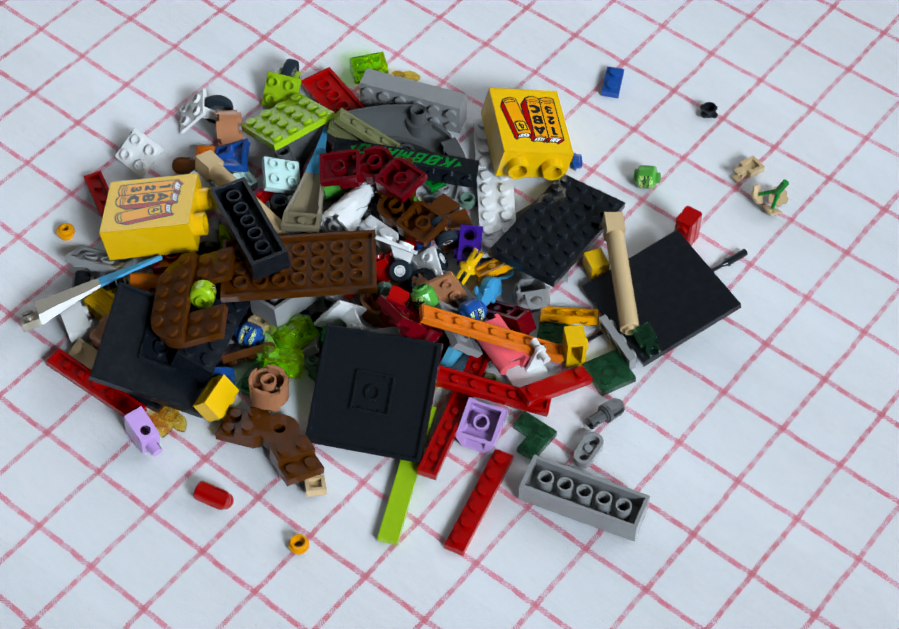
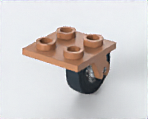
[404,268,467,304]

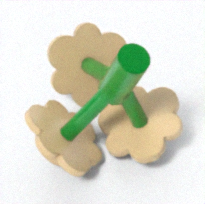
[751,179,789,216]

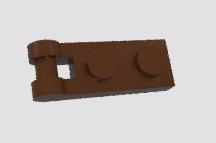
[221,342,276,367]

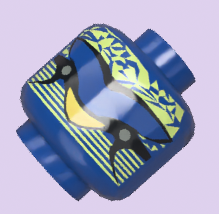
[457,298,487,321]
[235,322,265,348]

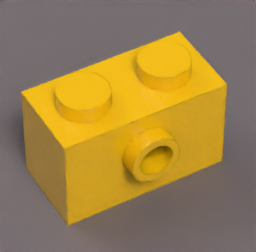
[562,325,589,368]
[193,374,239,422]

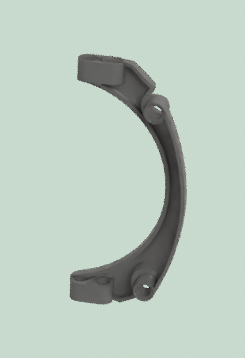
[269,104,466,202]

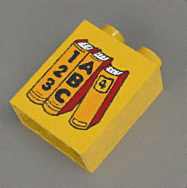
[481,88,574,180]
[99,173,213,260]

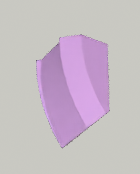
[455,397,508,453]

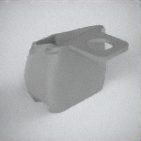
[512,277,550,313]

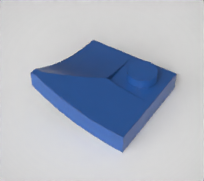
[214,138,251,172]

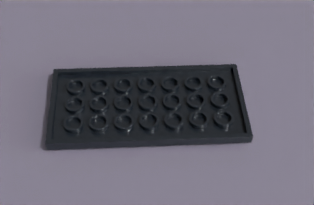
[488,174,625,287]

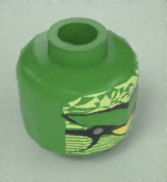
[633,165,661,189]
[410,283,439,311]

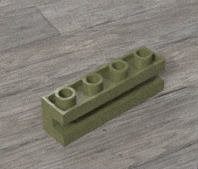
[327,108,401,148]

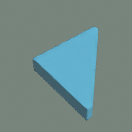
[440,345,465,368]

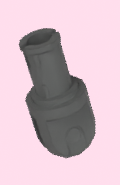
[585,398,625,429]

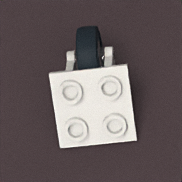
[180,89,233,134]

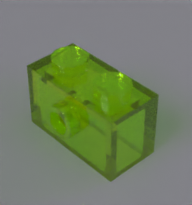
[349,51,388,85]
[271,314,320,357]
[260,345,304,379]

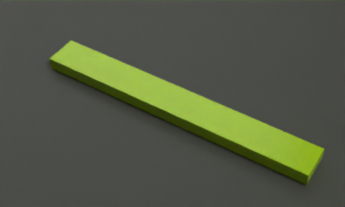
[377,406,437,545]

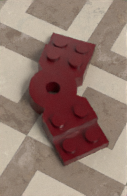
[320,146,428,203]
[376,295,443,342]

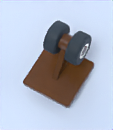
[430,209,474,255]

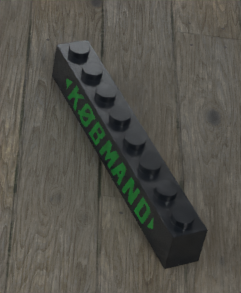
[333,137,479,188]

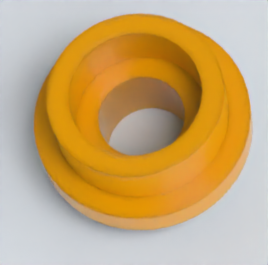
[56,223,75,241]
[288,534,309,555]

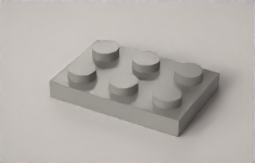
[65,245,134,275]
[435,300,483,358]

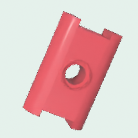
[476,314,531,375]

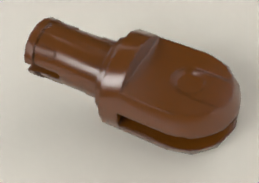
[172,157,197,175]

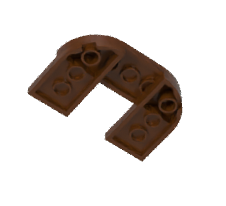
[151,246,236,349]

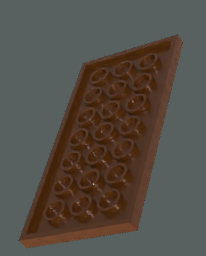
[220,230,377,303]

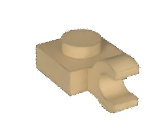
[732,155,765,183]

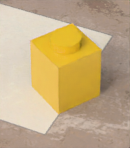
[583,248,610,281]

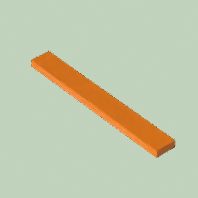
[419,304,564,364]

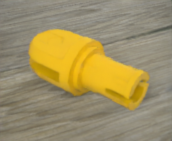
[455,248,484,285]

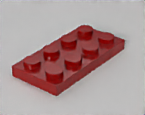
[300,67,365,114]

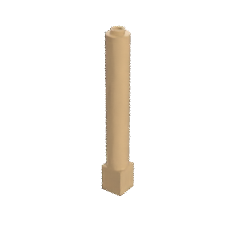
[195,149,289,236]
[601,212,640,335]

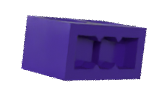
[454,224,483,266]

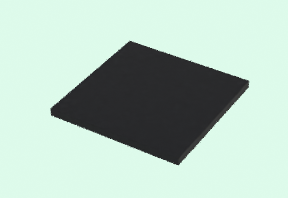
[582,230,742,367]
[88,282,219,419]
[305,324,443,463]

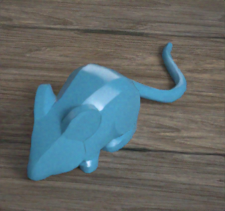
[474,269,514,306]

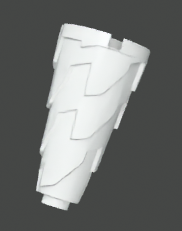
[320,182,377,233]

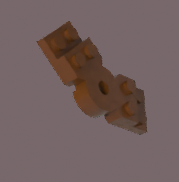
[377,157,450,247]
[215,405,324,486]

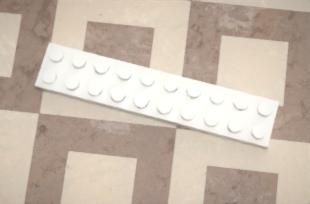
[474,119,516,258]

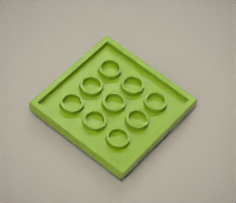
[240,93,335,151]

